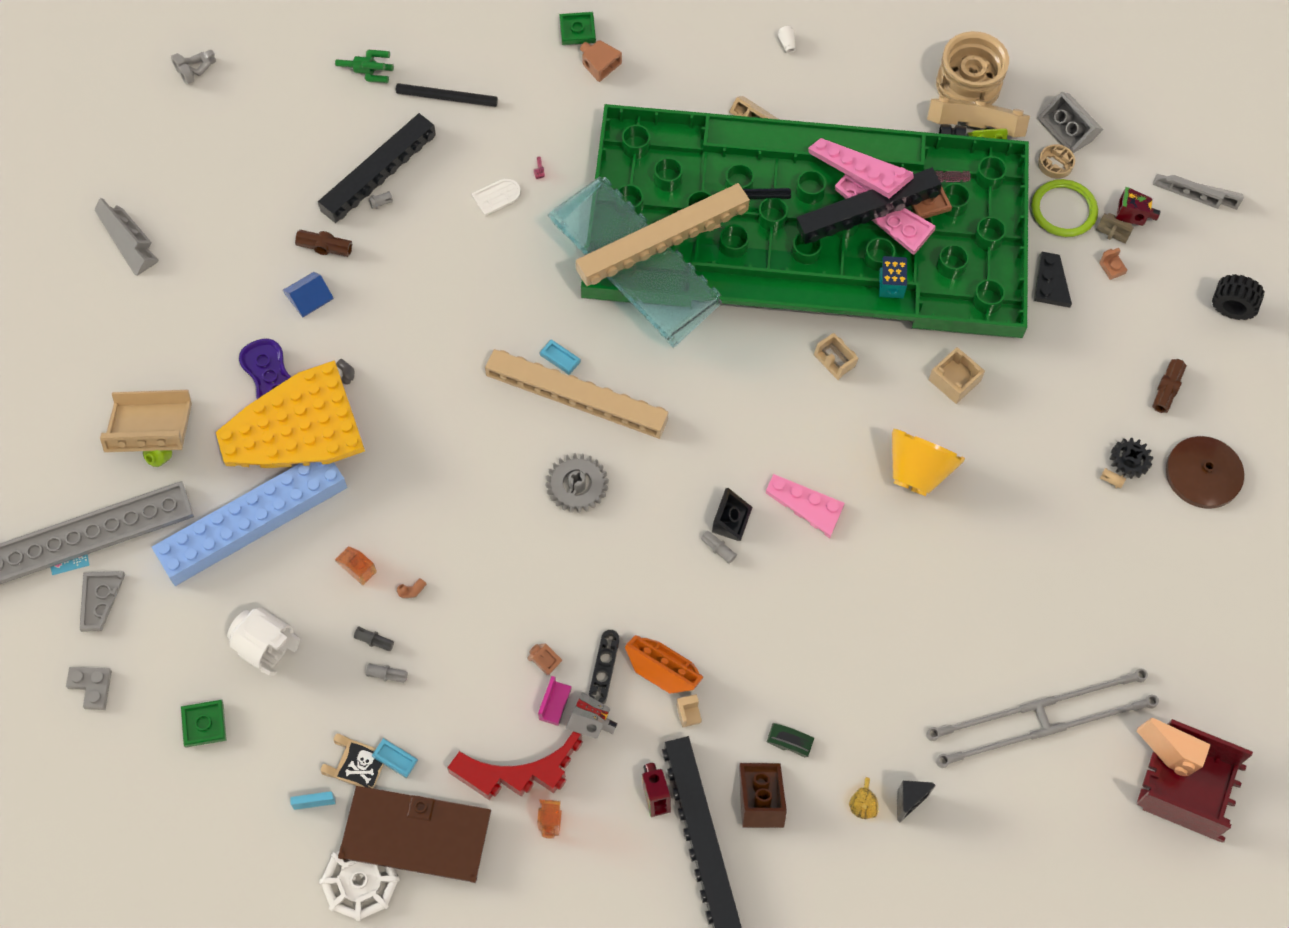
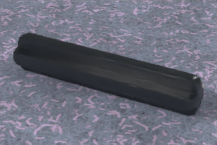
[743,188,791,199]

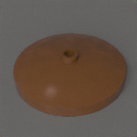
[1166,436,1244,509]

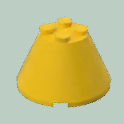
[892,428,965,496]

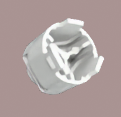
[227,607,301,676]

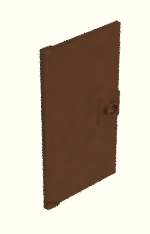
[338,786,491,883]

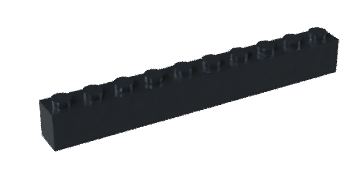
[662,736,742,928]

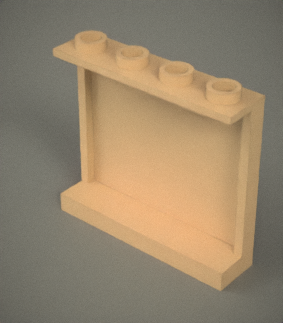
[100,390,192,453]

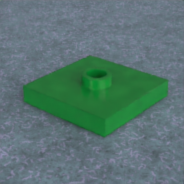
[559,12,596,45]
[181,700,227,748]

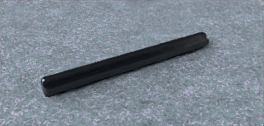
[396,83,498,107]

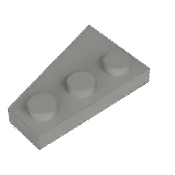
[80,572,125,632]

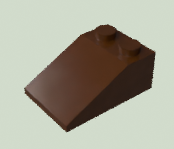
[739,763,787,828]

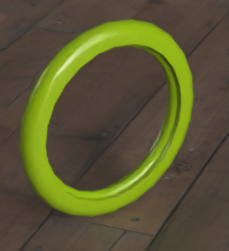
[1031,179,1098,237]

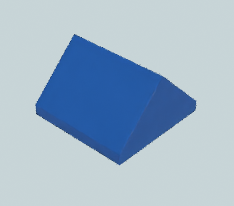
[283,272,334,318]

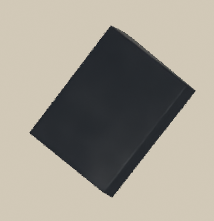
[712,488,753,541]
[897,780,936,823]

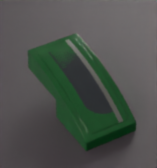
[767,723,814,758]

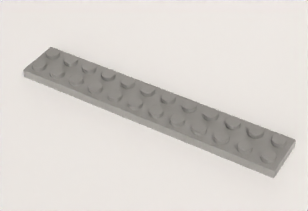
[0,481,194,585]

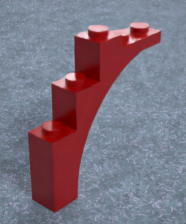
[447,731,583,800]

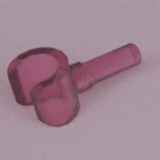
[533,156,545,179]

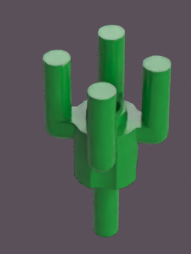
[335,49,394,83]

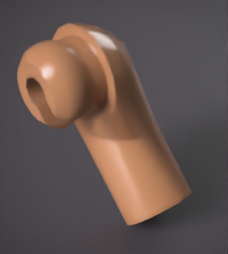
[397,578,427,598]

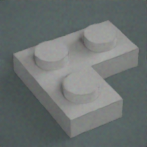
[66,667,112,710]

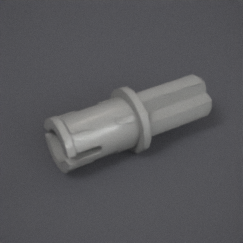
[701,531,737,564]
[366,663,408,683]

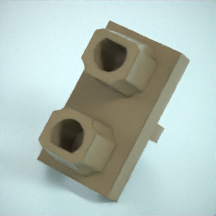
[1096,213,1134,244]

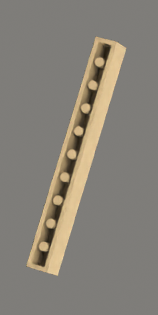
[576,183,750,286]
[485,349,668,439]

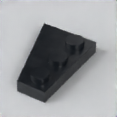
[1034,252,1072,308]

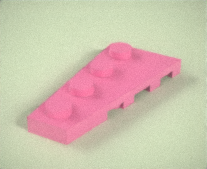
[766,474,845,538]

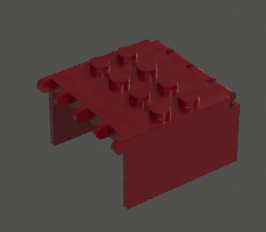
[1137,719,1253,842]

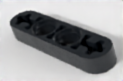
[589,630,619,704]

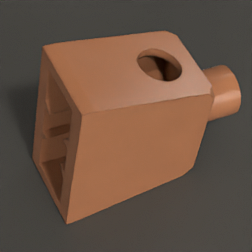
[580,40,622,82]

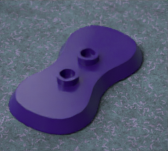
[239,338,291,399]

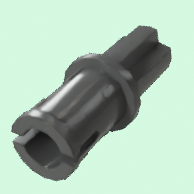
[354,627,394,651]

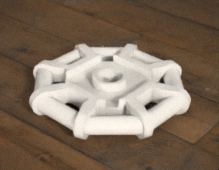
[319,851,400,922]

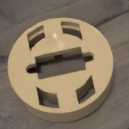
[1038,144,1075,179]

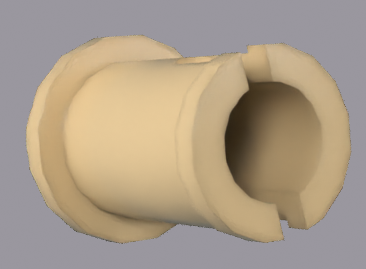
[1100,468,1126,489]

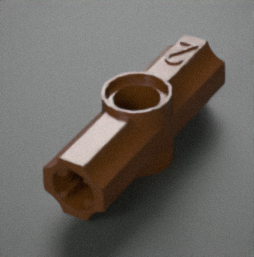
[295,230,353,257]
[1152,359,1187,413]

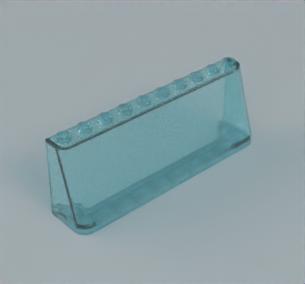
[547,176,722,348]

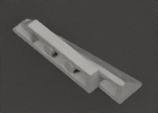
[1153,174,1244,210]
[95,198,159,275]

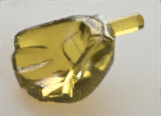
[849,777,879,819]

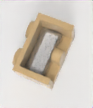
[814,333,859,380]

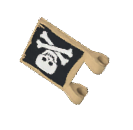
[320,733,384,789]

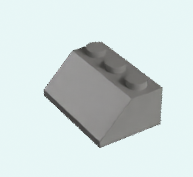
[1037,92,1103,153]

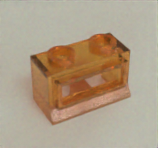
[537,799,562,838]

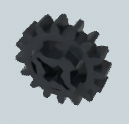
[1110,438,1153,479]

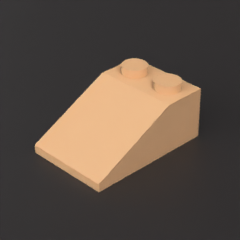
[1137,718,1210,776]

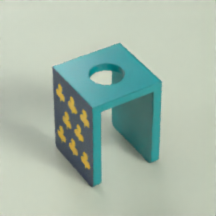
[879,256,907,298]

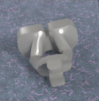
[171,50,216,84]

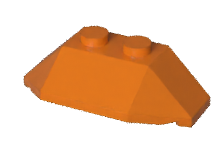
[625,635,703,694]

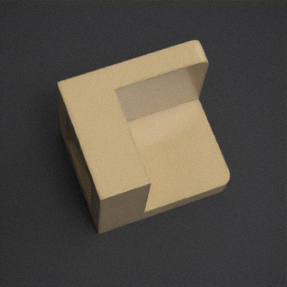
[676,694,702,728]

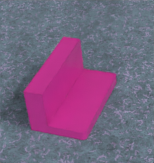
[538,676,572,726]

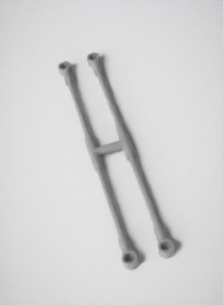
[926,669,1159,768]

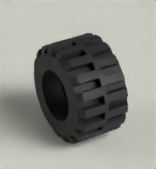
[1212,274,1265,320]

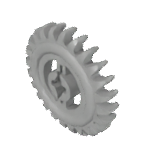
[545,453,609,513]

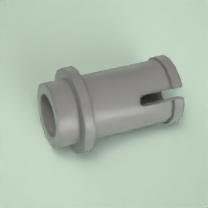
[369,191,393,209]

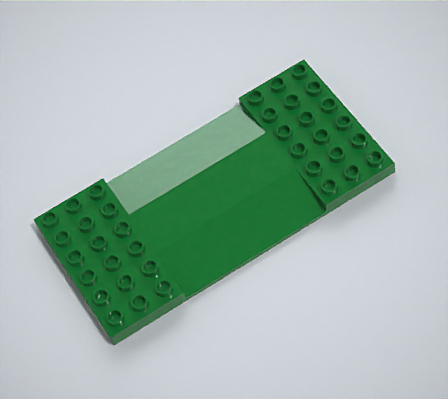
[581,104,1029,338]

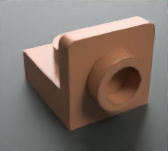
[1099,248,1127,280]
[527,643,562,675]

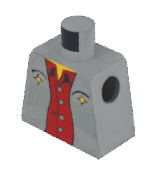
[566,693,618,738]

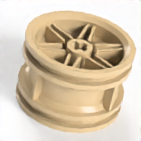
[936,31,1009,105]

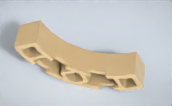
[927,96,1030,137]

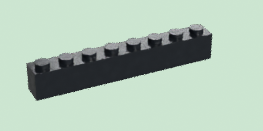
[318,113,436,223]
[796,167,942,244]

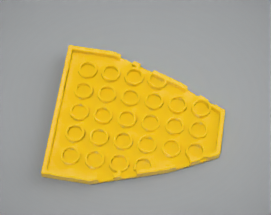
[216,360,365,468]

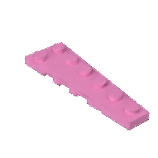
[808,138,914,198]
[835,174,935,255]

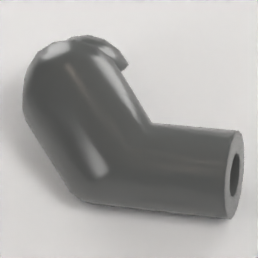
[336,359,355,385]

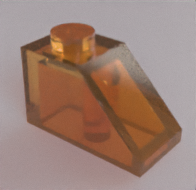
[335,546,377,585]

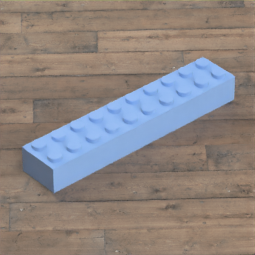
[152,462,347,586]

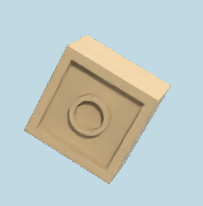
[929,347,985,404]

